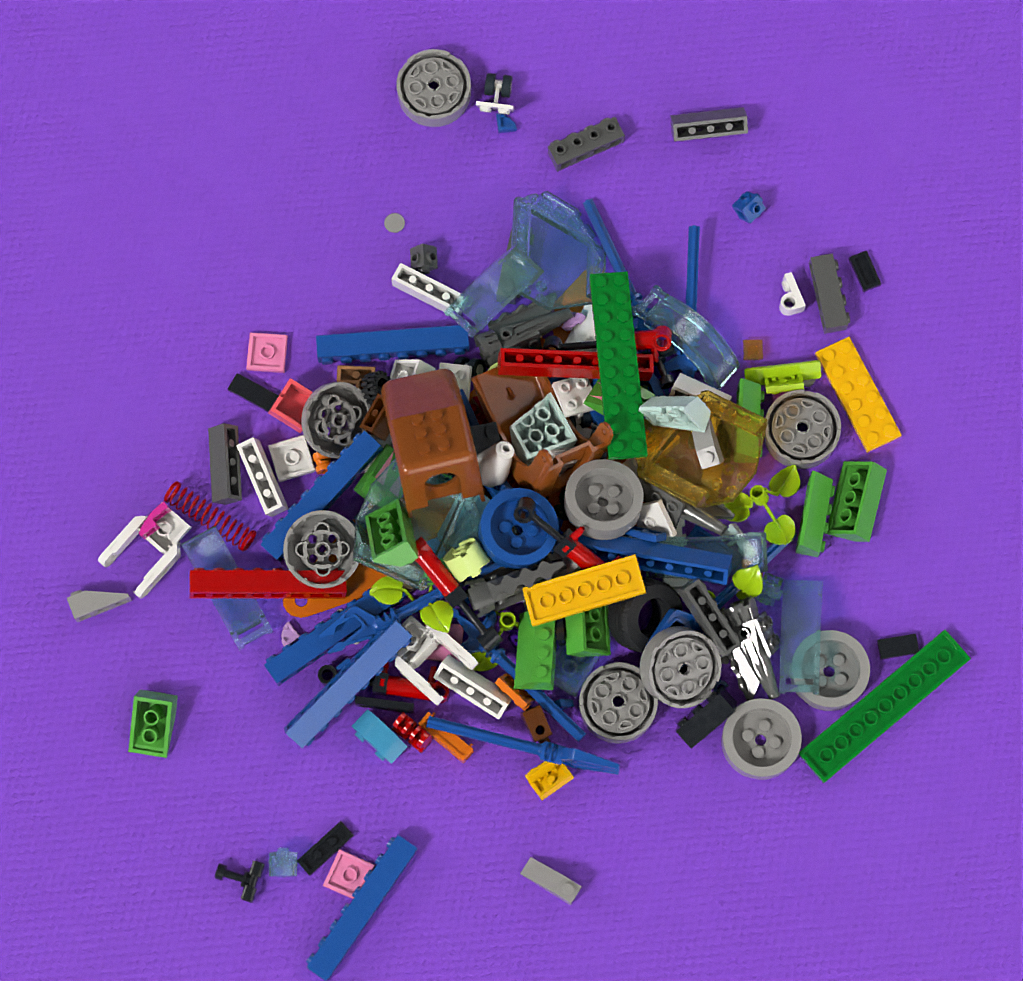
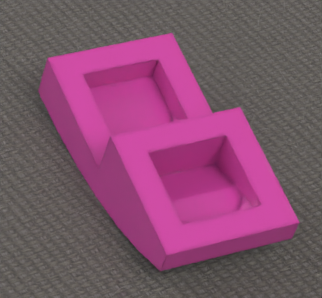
[139,501,172,539]

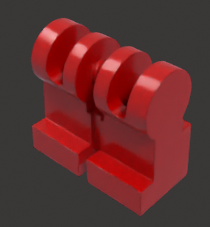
[392,712,433,754]

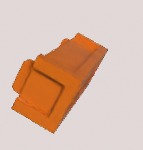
[418,712,474,764]

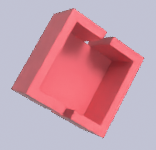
[268,378,313,433]

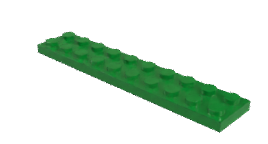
[589,272,648,460]
[798,630,971,784]

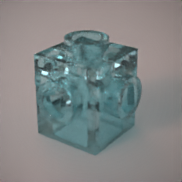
[755,572,783,607]
[269,848,298,878]

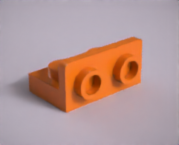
[495,672,534,711]

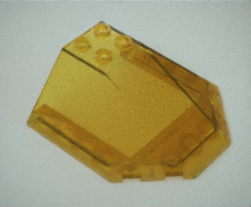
[636,390,768,508]

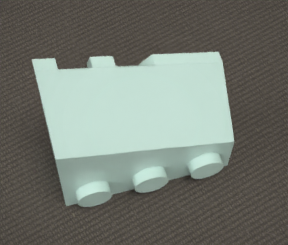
[509,392,577,465]
[639,396,711,433]

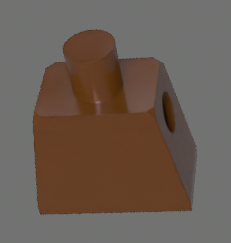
[519,705,552,744]

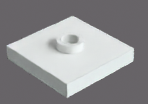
[268,435,316,482]
[636,499,677,538]

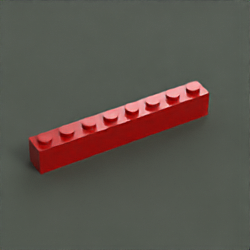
[498,348,654,381]
[189,568,347,599]

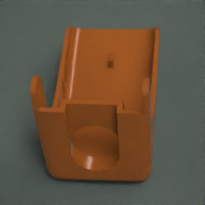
[471,367,613,498]
[381,369,485,518]

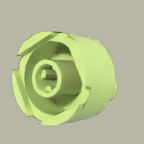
[443,537,490,583]

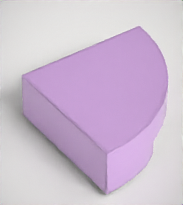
[561,312,586,331]
[281,621,300,647]

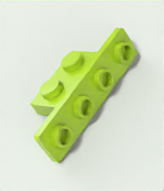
[744,360,821,394]

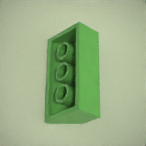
[734,378,764,463]
[827,461,887,542]
[795,471,835,557]
[365,498,419,567]
[565,605,611,657]
[514,611,557,690]

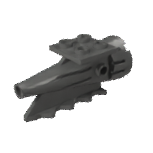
[474,294,573,369]
[639,463,735,536]
[463,558,567,618]
[719,596,781,701]

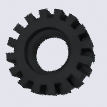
[361,371,391,406]

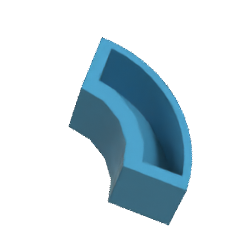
[352,709,407,764]

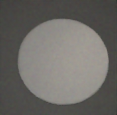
[384,213,405,233]

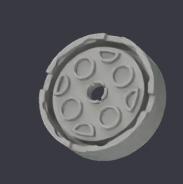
[397,49,471,127]
[763,390,841,469]
[564,459,643,540]
[640,626,721,708]
[790,630,870,711]
[579,662,658,744]
[721,698,802,780]

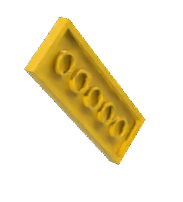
[815,337,902,453]
[522,555,646,627]

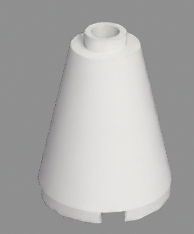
[477,441,514,488]

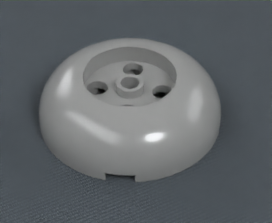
[301,382,371,459]
[283,510,362,588]

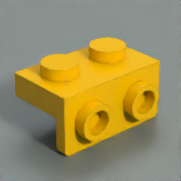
[525,761,574,800]

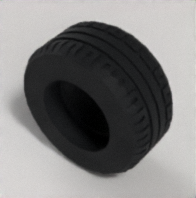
[608,577,683,653]

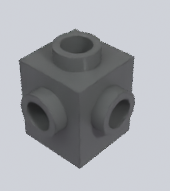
[410,244,438,275]

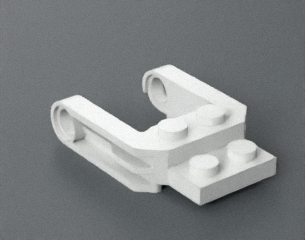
[98,502,192,599]
[395,615,479,706]

